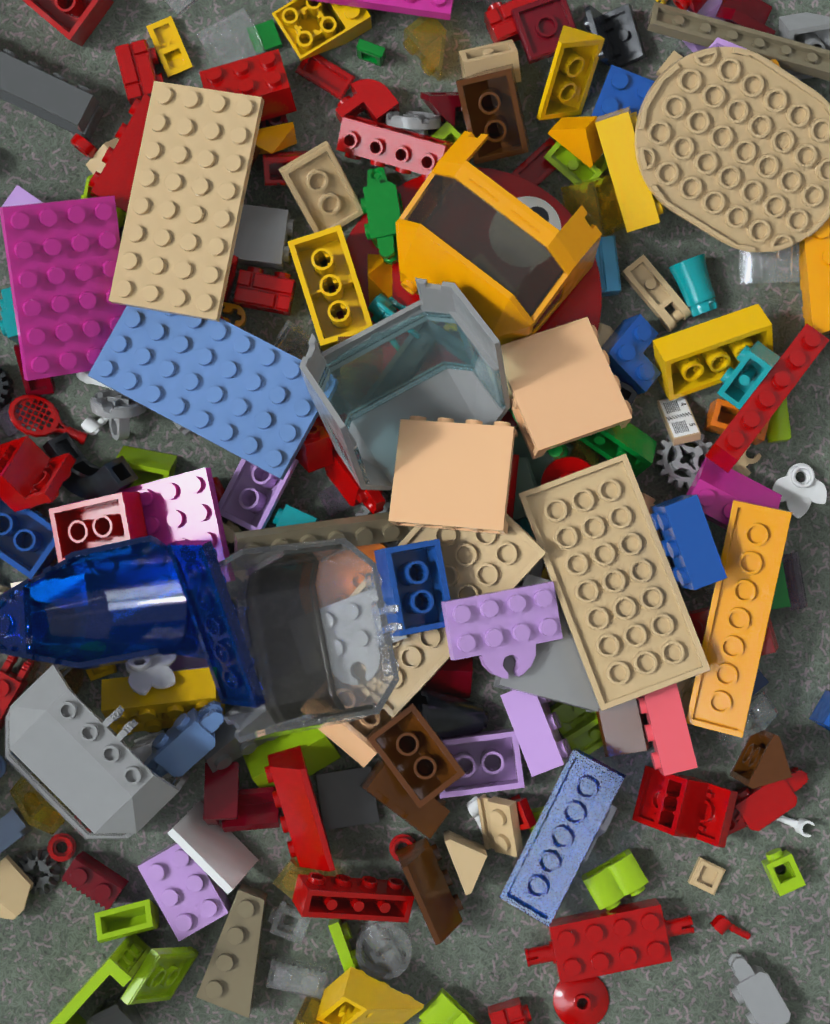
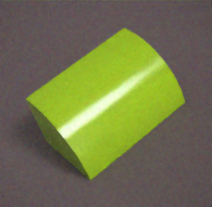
[116,446,177,488]
[94,899,159,943]

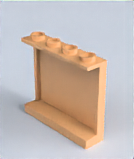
[501,317,632,459]
[388,416,518,535]

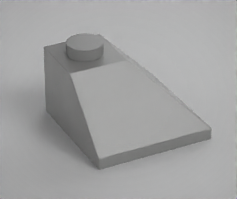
[778,12,830,80]

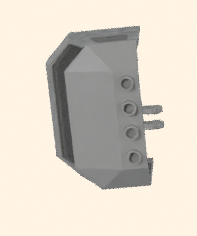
[5,654,191,840]

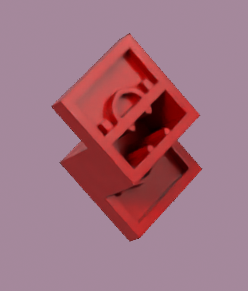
[0,435,76,512]
[632,765,738,848]

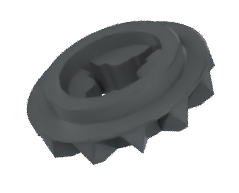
[17,850,61,896]

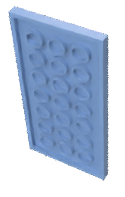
[88,306,338,480]

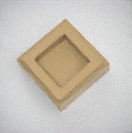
[688,857,726,895]

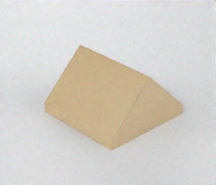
[444,830,487,895]

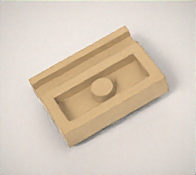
[477,794,524,857]

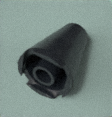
[410,686,488,739]

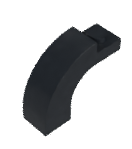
[42,432,139,500]

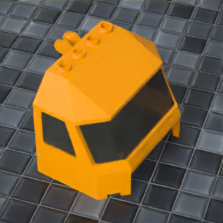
[395,131,602,345]

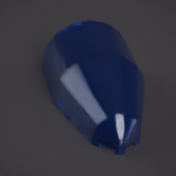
[0,535,189,670]

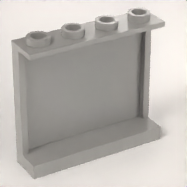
[493,574,599,713]

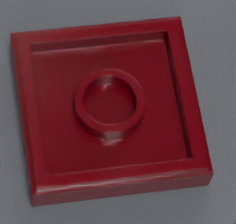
[511,0,577,64]

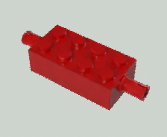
[524,898,694,984]

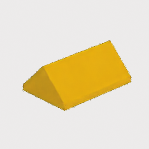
[536,25,605,121]

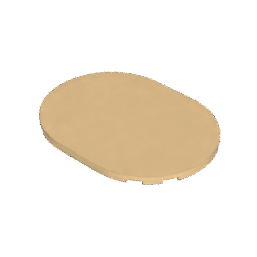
[634,47,830,252]

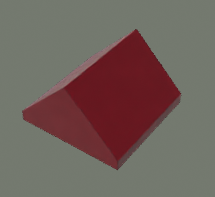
[418,657,473,698]

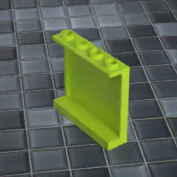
[49,934,152,1024]

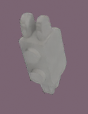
[727,952,791,1024]

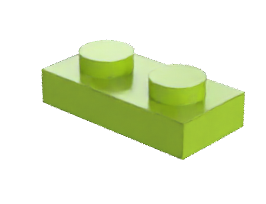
[328,919,362,972]

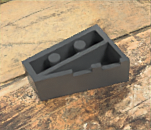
[204,679,286,773]

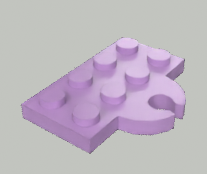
[441,581,563,679]

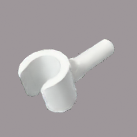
[81,416,109,435]
[467,796,483,835]
[776,815,815,837]

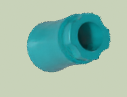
[668,253,718,317]

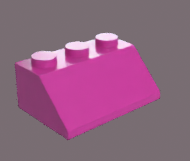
[686,457,782,530]

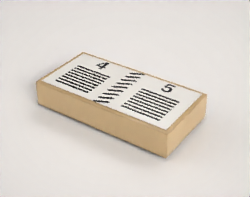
[657,396,701,446]

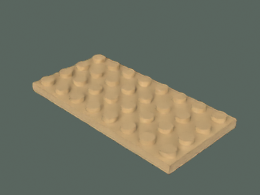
[109,81,264,322]
[518,454,711,711]
[352,513,548,718]

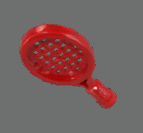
[8,394,89,445]

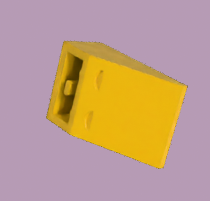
[272,0,372,61]
[316,966,424,1024]

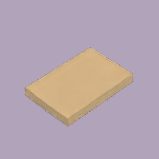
[278,141,363,233]

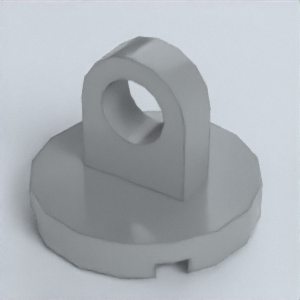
[386,111,441,135]
[90,389,147,441]

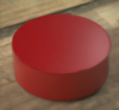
[70,133,98,159]

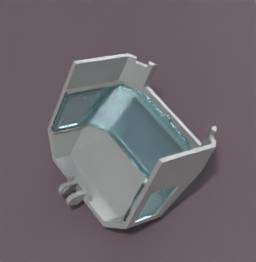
[299,278,511,490]

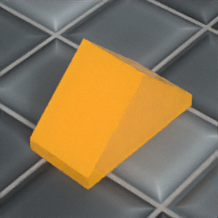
[547,116,604,168]

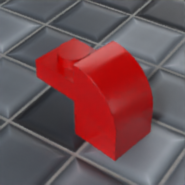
[335,79,399,123]

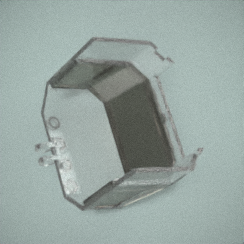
[203,538,403,743]

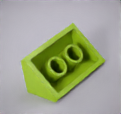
[243,716,341,791]

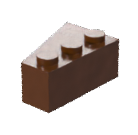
[360,759,450,839]

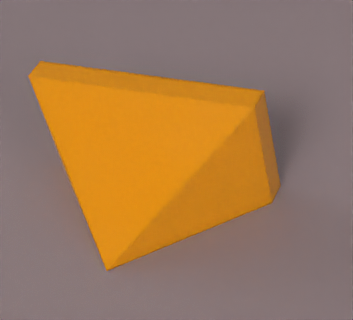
[256,122,297,154]
[368,254,392,305]

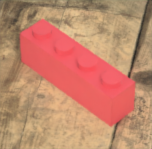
[637,683,698,776]

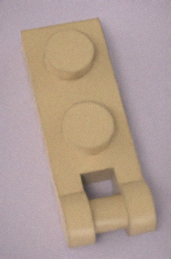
[621,254,691,332]

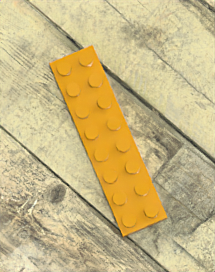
[686,500,793,738]

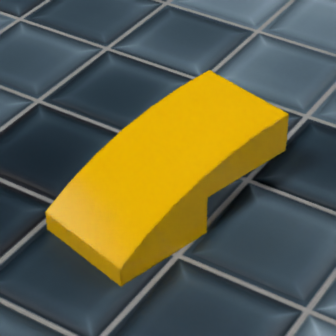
[146,16,193,78]

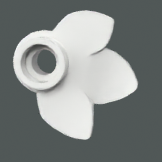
[772,463,827,519]
[125,649,177,695]

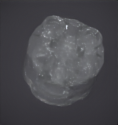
[356,921,412,980]

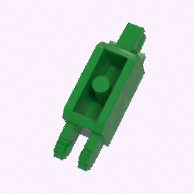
[360,167,404,265]

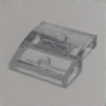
[197,7,266,68]
[739,242,799,284]

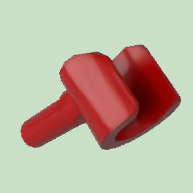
[710,914,751,940]

